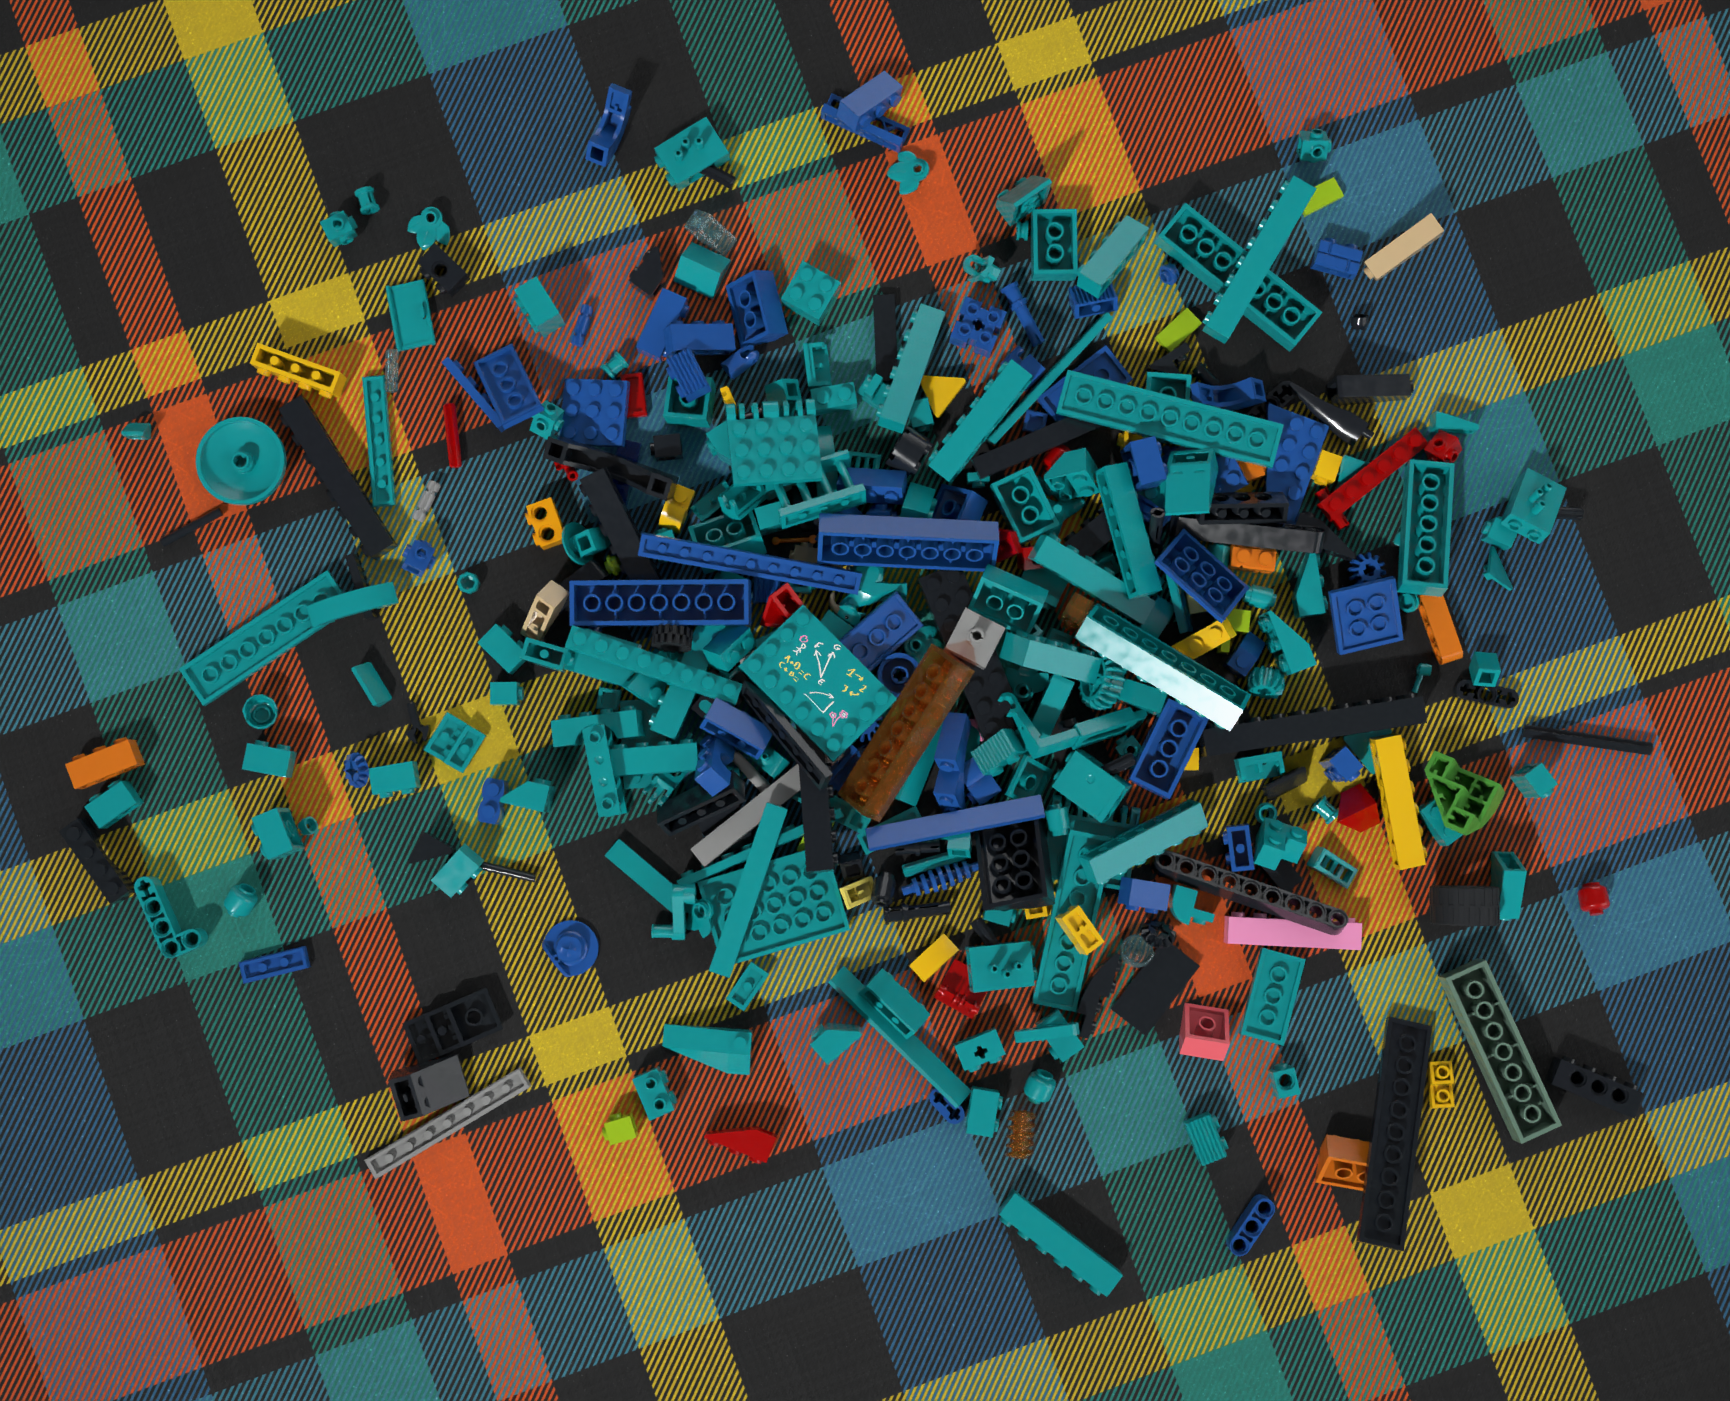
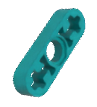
[1014,1022,1080,1043]

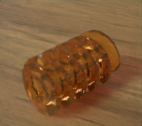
[1005,1110,1036,1159]

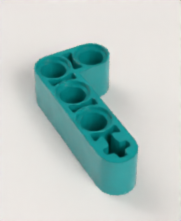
[134,876,208,958]

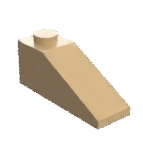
[520,580,569,641]

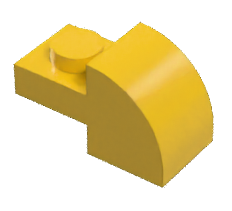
[659,484,695,534]

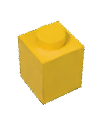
[1311,450,1343,486]

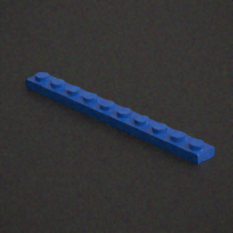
[638,532,862,595]

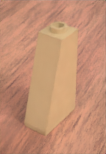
[1363,213,1444,282]

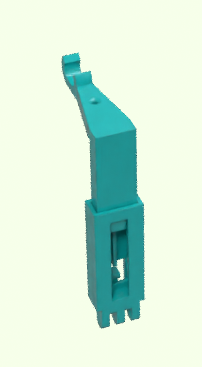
[998,692,1147,759]

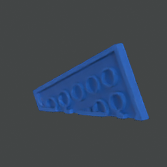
[1264,403,1329,524]

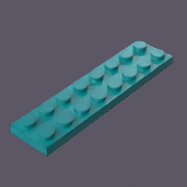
[179,570,344,706]
[1032,829,1113,1012]

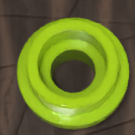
[604,555,621,576]

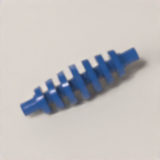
[901,861,979,896]

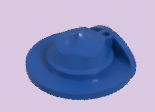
[542,920,599,977]

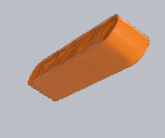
[1418,595,1463,665]

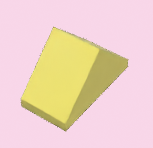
[839,876,874,910]

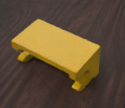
[1055,905,1104,955]

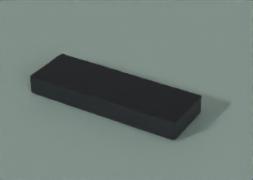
[345,553,378,620]

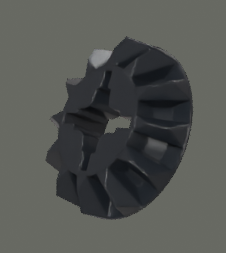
[1140,918,1176,949]

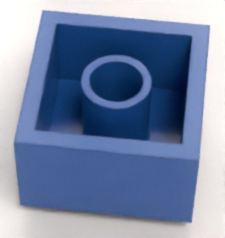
[1120,436,1168,492]

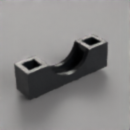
[59,818,135,904]

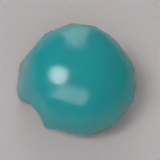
[242,694,278,729]

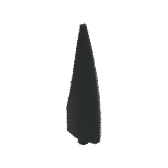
[1289,382,1374,446]

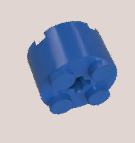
[877,653,922,699]

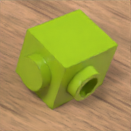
[602,1112,638,1145]

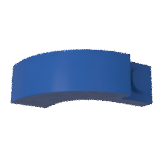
[585,83,632,167]
[1190,377,1266,411]

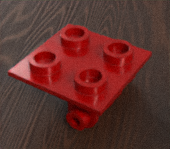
[933,959,987,1019]

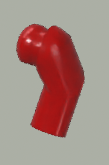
[554,462,578,481]

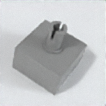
[944,608,1005,670]

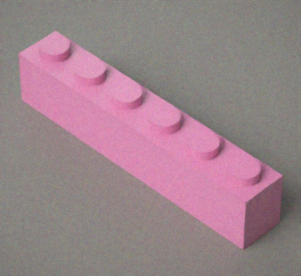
[1224,912,1362,950]

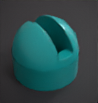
[298,816,318,836]

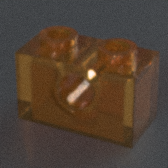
[1061,592,1094,633]

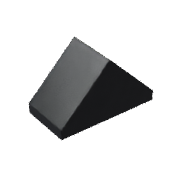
[408,832,457,864]

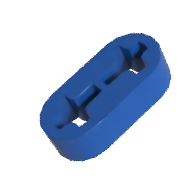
[929,1087,965,1124]

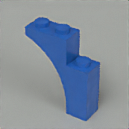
[933,712,972,813]

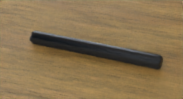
[1522,724,1654,755]

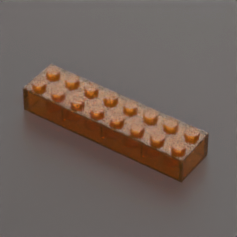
[837,643,975,822]

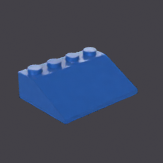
[1154,529,1250,623]

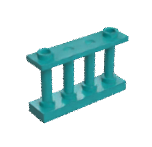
[765,449,866,529]
[582,724,628,818]

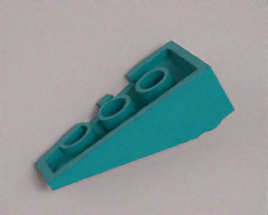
[662,1024,753,1075]

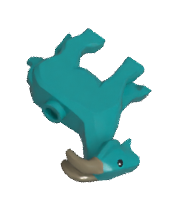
[829,566,907,626]

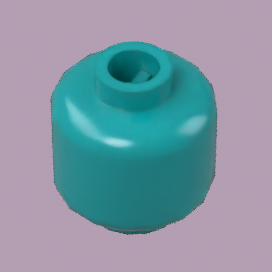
[224,883,258,918]
[1023,1069,1056,1104]

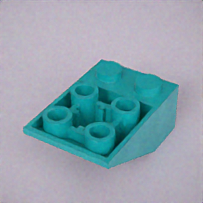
[1165,448,1219,516]
[1258,610,1317,677]

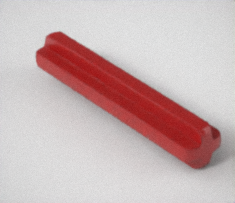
[443,403,462,468]

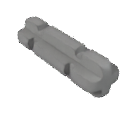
[412,480,440,522]

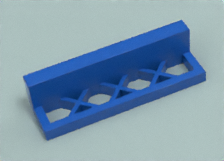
[821,93,910,153]

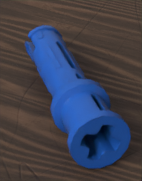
[1000,281,1045,347]

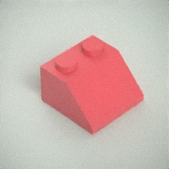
[1179,1003,1230,1061]

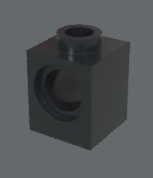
[650,433,683,462]

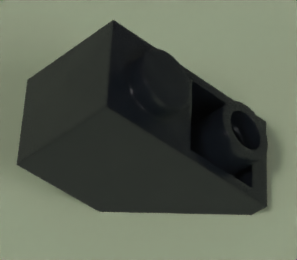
[629,246,665,301]

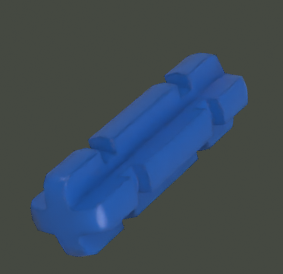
[571,304,593,347]

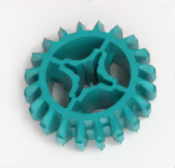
[1078,652,1126,710]

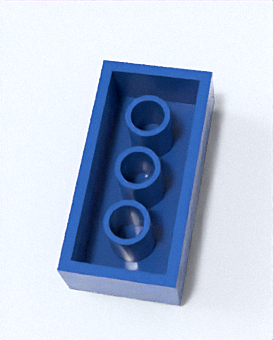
[1126,698,1209,799]

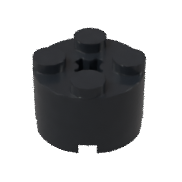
[885,425,933,477]

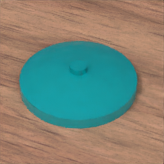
[196,417,287,506]

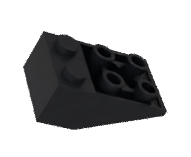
[388,1054,470,1122]

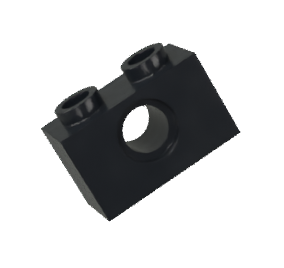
[417,243,470,297]

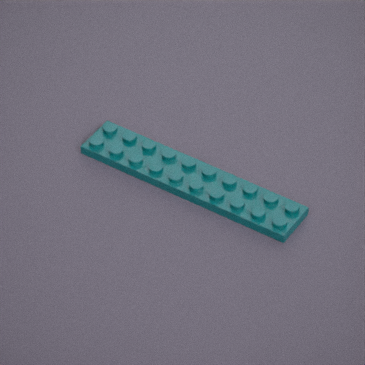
[1056,370,1284,469]

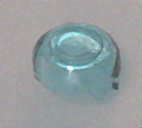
[1120,934,1155,968]

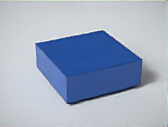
[1022,409,1048,433]

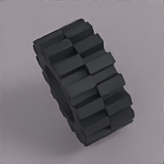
[651,624,693,653]

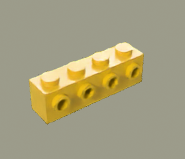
[250,343,347,399]

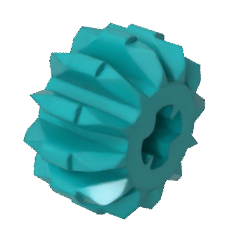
[1247,665,1285,700]

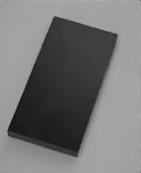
[1110,944,1200,1036]

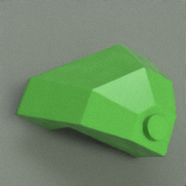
[1424,750,1505,836]

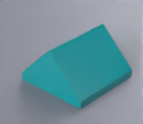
[673,242,731,300]
[1003,755,1052,800]

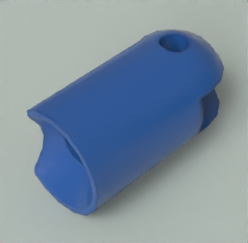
[721,344,759,380]

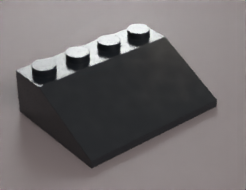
[975,818,1055,911]

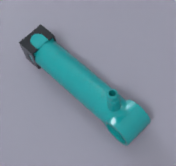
[691,695,790,780]

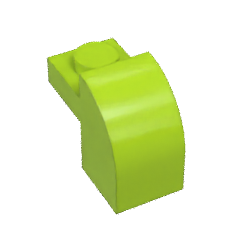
[1212,609,1251,654]

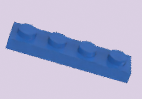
[442,357,505,433]

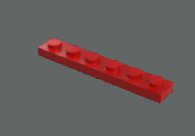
[1317,427,1428,522]

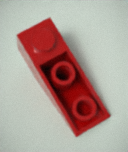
[704,1126,777,1164]

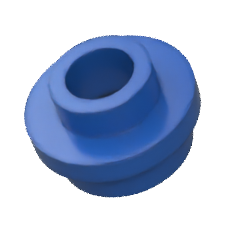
[1159,263,1179,285]

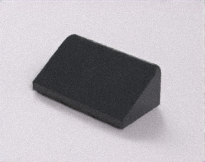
[1261,766,1307,801]

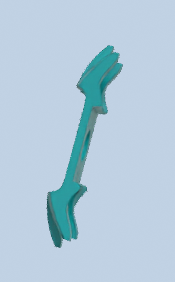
[642,732,703,806]

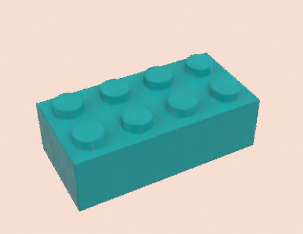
[999,630,1102,684]

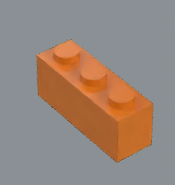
[65,737,145,789]

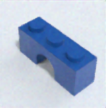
[694,735,735,797]

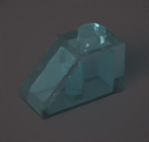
[684,209,737,257]

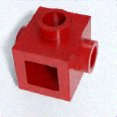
[1424,430,1462,463]

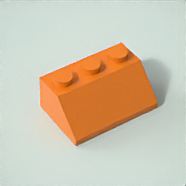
[1315,1135,1369,1191]

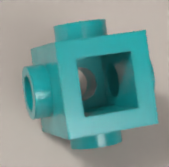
[1296,129,1332,163]
[320,211,358,247]
[530,400,565,440]

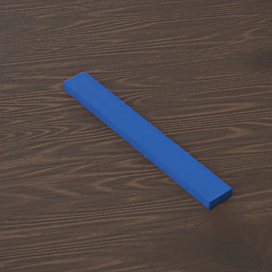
[865,794,1045,851]

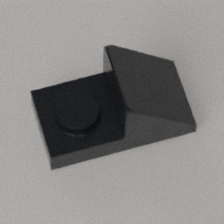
[1146,343,1191,374]

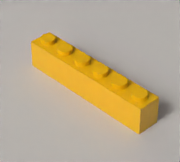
[1369,733,1427,870]

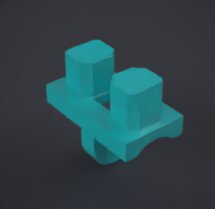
[963,254,1002,284]

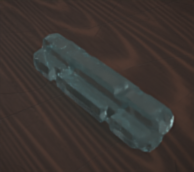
[385,349,399,393]

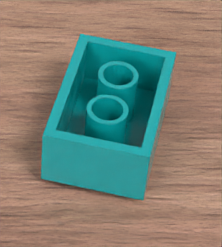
[1030,209,1078,281]
[688,511,767,575]

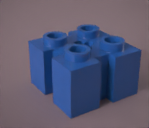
[949,296,1007,358]

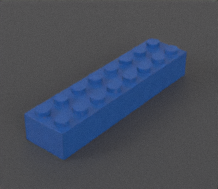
[817,513,999,572]
[569,579,752,627]

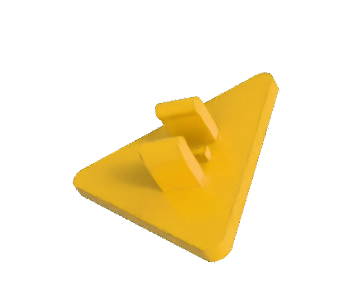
[921,375,966,418]

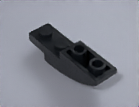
[1076,952,1122,1039]

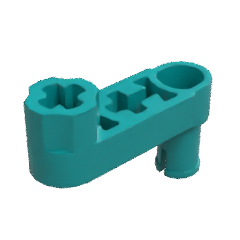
[651,884,696,940]

